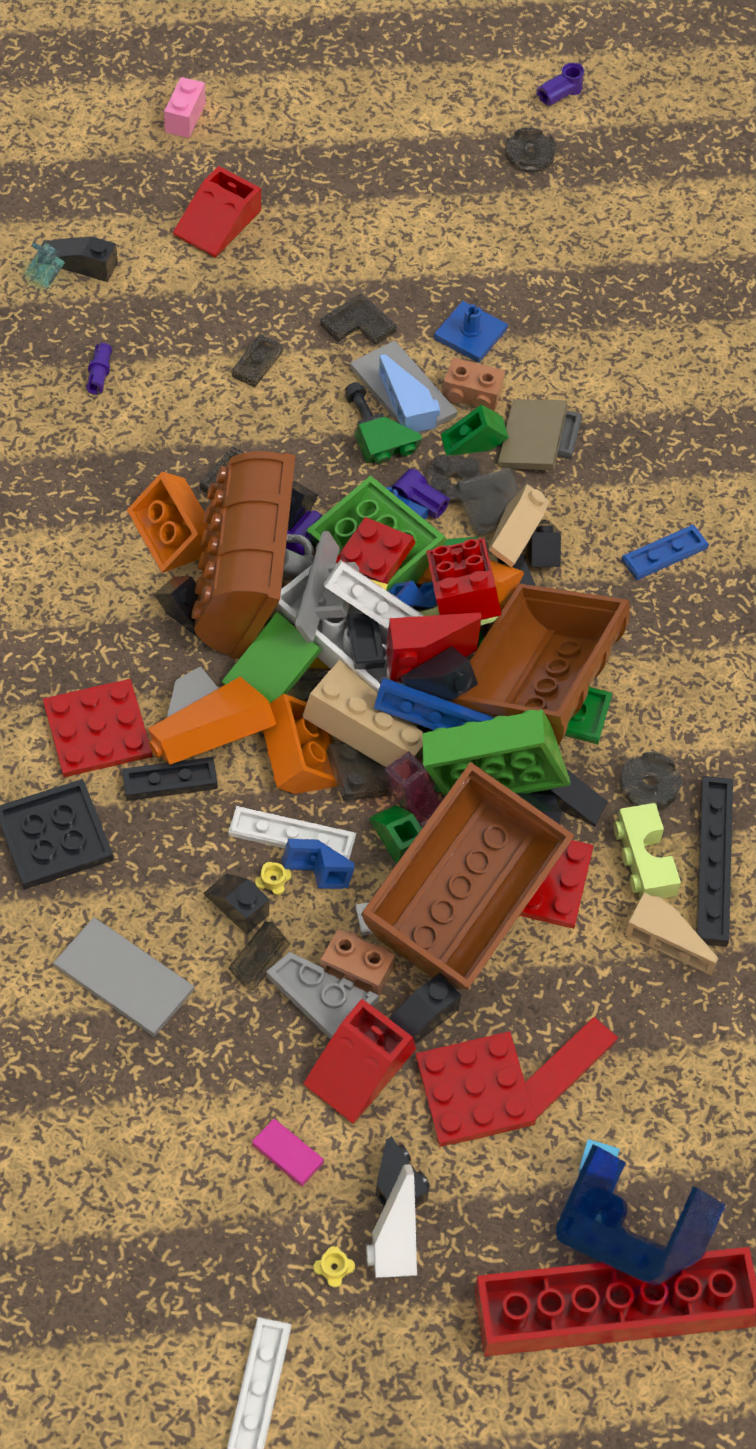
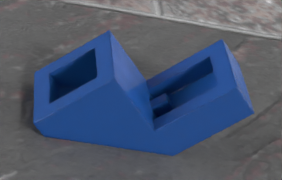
[388,581,437,610]
[281,839,355,889]

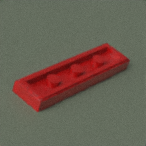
[525,1017,618,1119]

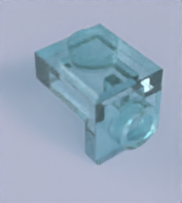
[24,242,65,289]

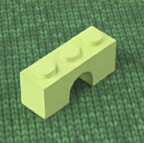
[613,803,681,900]

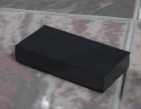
[346,613,385,670]

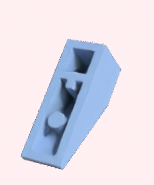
[379,354,440,432]

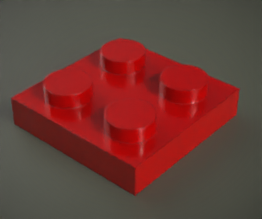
[336,517,416,584]

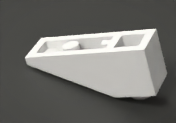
[366,1164,417,1278]

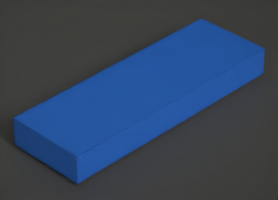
[621,524,709,581]

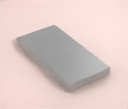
[350,340,458,435]
[53,917,194,1037]

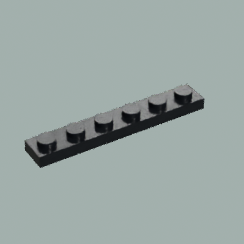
[696,776,733,947]

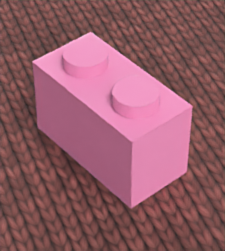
[164,77,206,138]

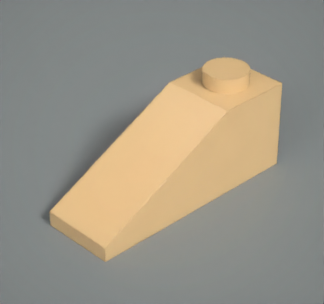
[489,484,549,567]
[625,893,718,976]

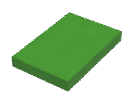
[221,612,323,704]

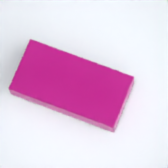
[252,1118,324,1187]

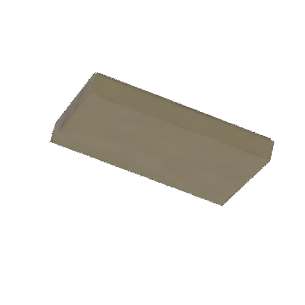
[498,399,568,470]

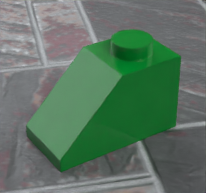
[440,404,509,456]

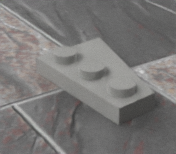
[266,952,380,1040]

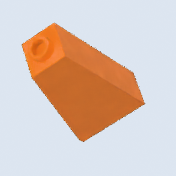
[148,676,277,765]

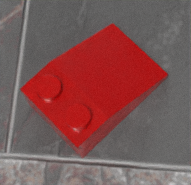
[386,613,482,683]

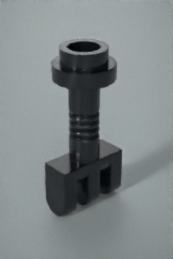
[345,382,385,428]

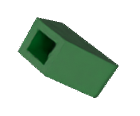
[355,417,422,465]
[369,805,422,864]

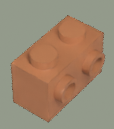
[443,357,505,411]
[320,929,395,995]

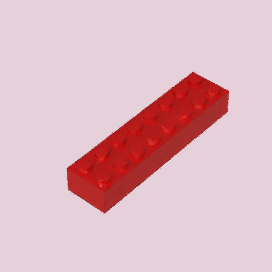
[474,1247,756,1357]

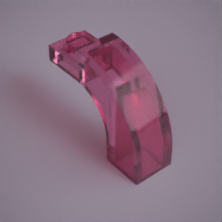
[385,751,441,828]

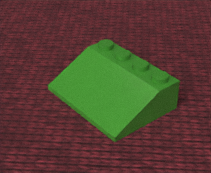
[307,475,446,591]
[422,710,570,796]

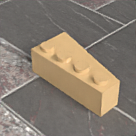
[302,659,423,779]

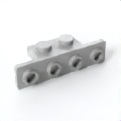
[295,531,360,642]

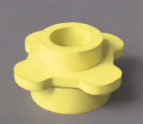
[255,862,292,895]
[314,1247,355,1287]

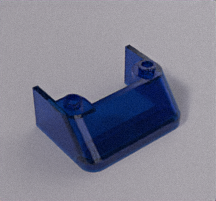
[556,1144,726,1285]

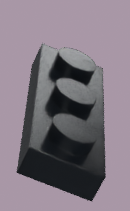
[122,757,218,801]

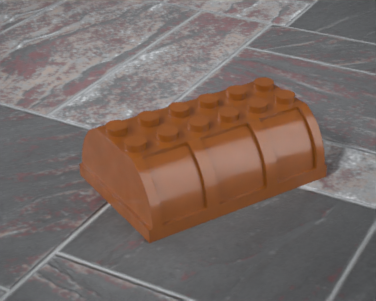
[192,451,296,659]
[448,583,630,746]
[361,762,575,991]

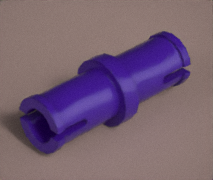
[86,343,112,395]

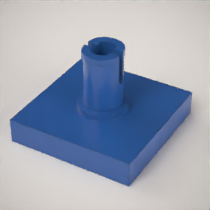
[434,301,508,363]

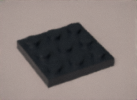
[0,779,114,890]

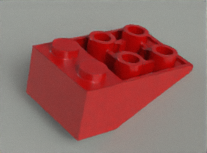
[173,166,261,258]
[426,538,502,620]
[303,999,416,1125]

